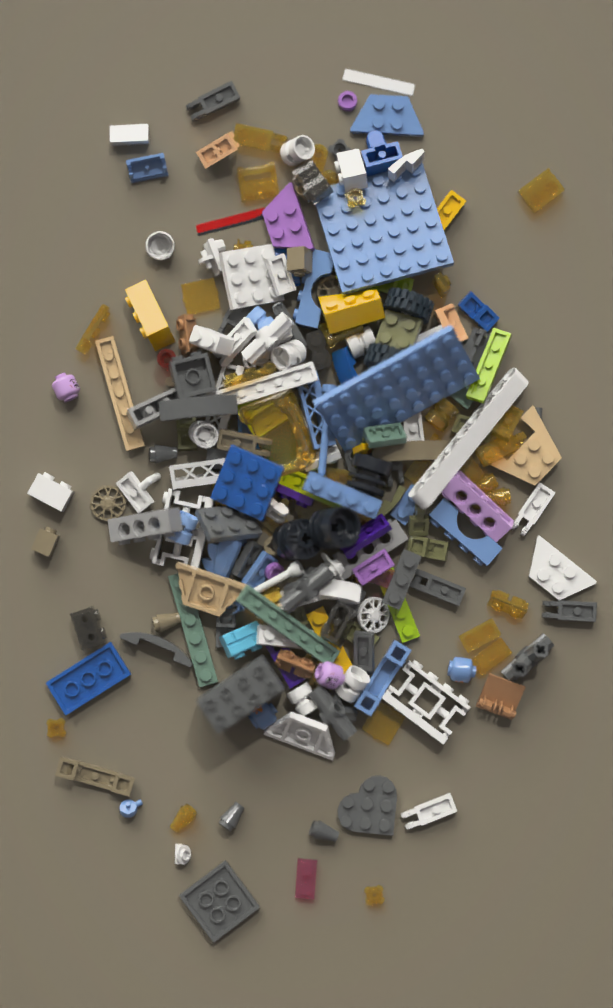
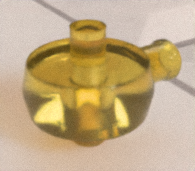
[317,170,338,190]

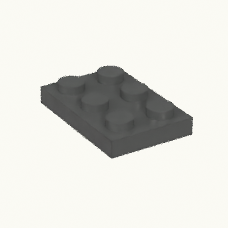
[195,506,263,543]

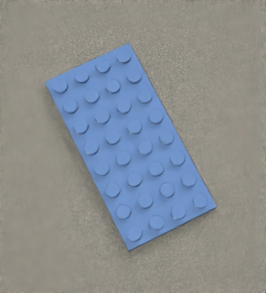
[313,325,480,452]

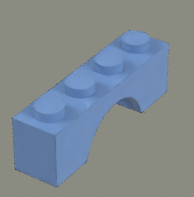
[292,249,334,331]
[301,471,382,519]
[428,498,502,566]
[354,640,412,716]

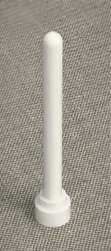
[232,560,305,608]

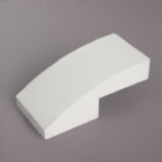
[388,149,425,182]
[319,579,363,604]

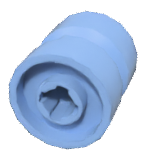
[246,305,274,331]
[168,510,198,545]

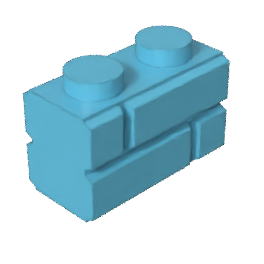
[219,621,262,660]

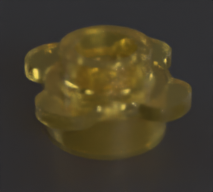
[345,188,366,208]
[46,718,66,738]
[364,885,385,906]

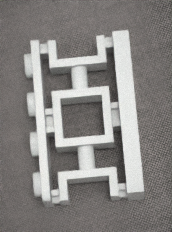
[149,488,215,568]
[382,660,471,745]

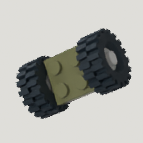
[363,287,435,368]

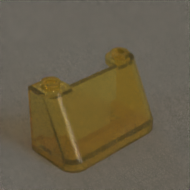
[238,389,317,476]

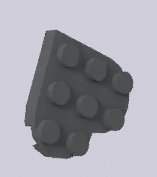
[337,775,397,836]

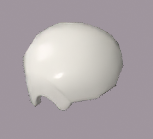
[146,231,175,260]

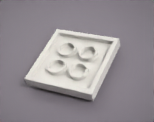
[218,244,284,310]

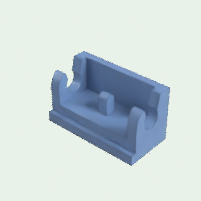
[126,153,169,183]

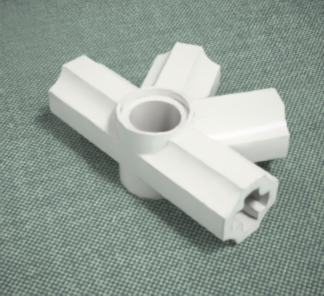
[241,312,295,365]

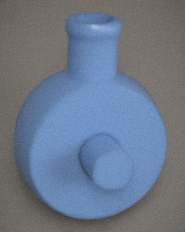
[119,799,143,818]

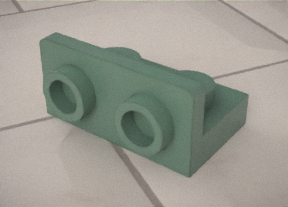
[362,423,407,448]

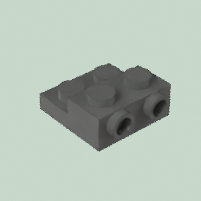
[168,351,217,399]

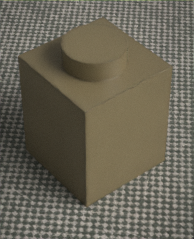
[287,246,313,277]
[31,526,60,557]

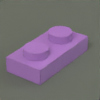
[352,549,395,586]

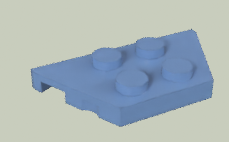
[350,94,424,137]

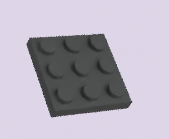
[179,860,260,942]

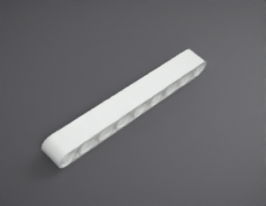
[408,368,529,509]

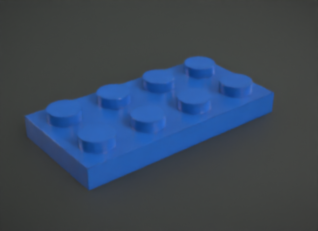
[46,642,131,716]

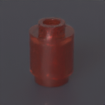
[157,349,176,370]

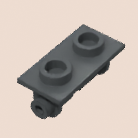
[464,327,490,369]

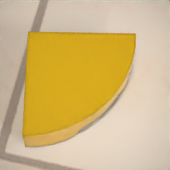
[352,443,372,455]

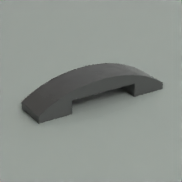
[159,395,238,421]
[119,632,193,667]

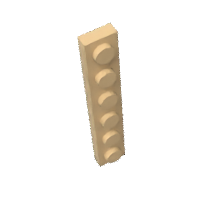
[95,336,145,451]

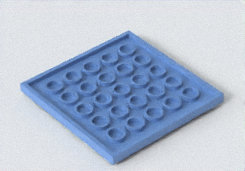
[312,163,454,295]

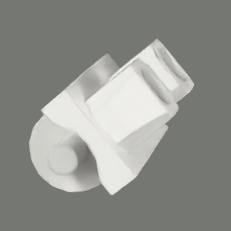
[198,238,225,277]

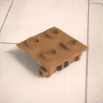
[476,673,526,720]

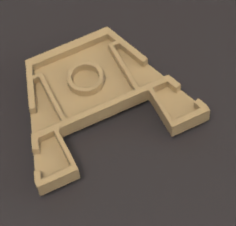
[481,405,562,486]

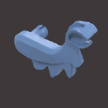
[201,539,247,614]

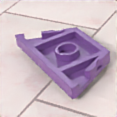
[262,182,315,251]

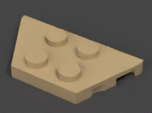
[176,562,247,616]

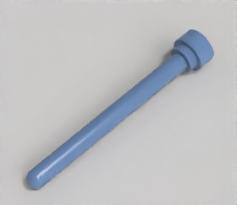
[318,384,338,476]

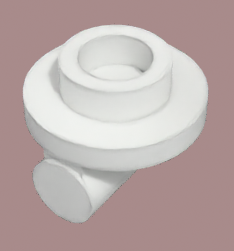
[175,844,191,864]

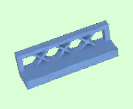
[297,370,336,450]

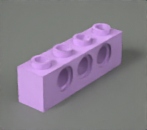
[442,470,514,542]

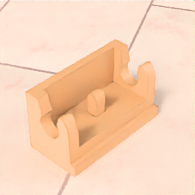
[196,131,240,169]
[434,303,469,342]

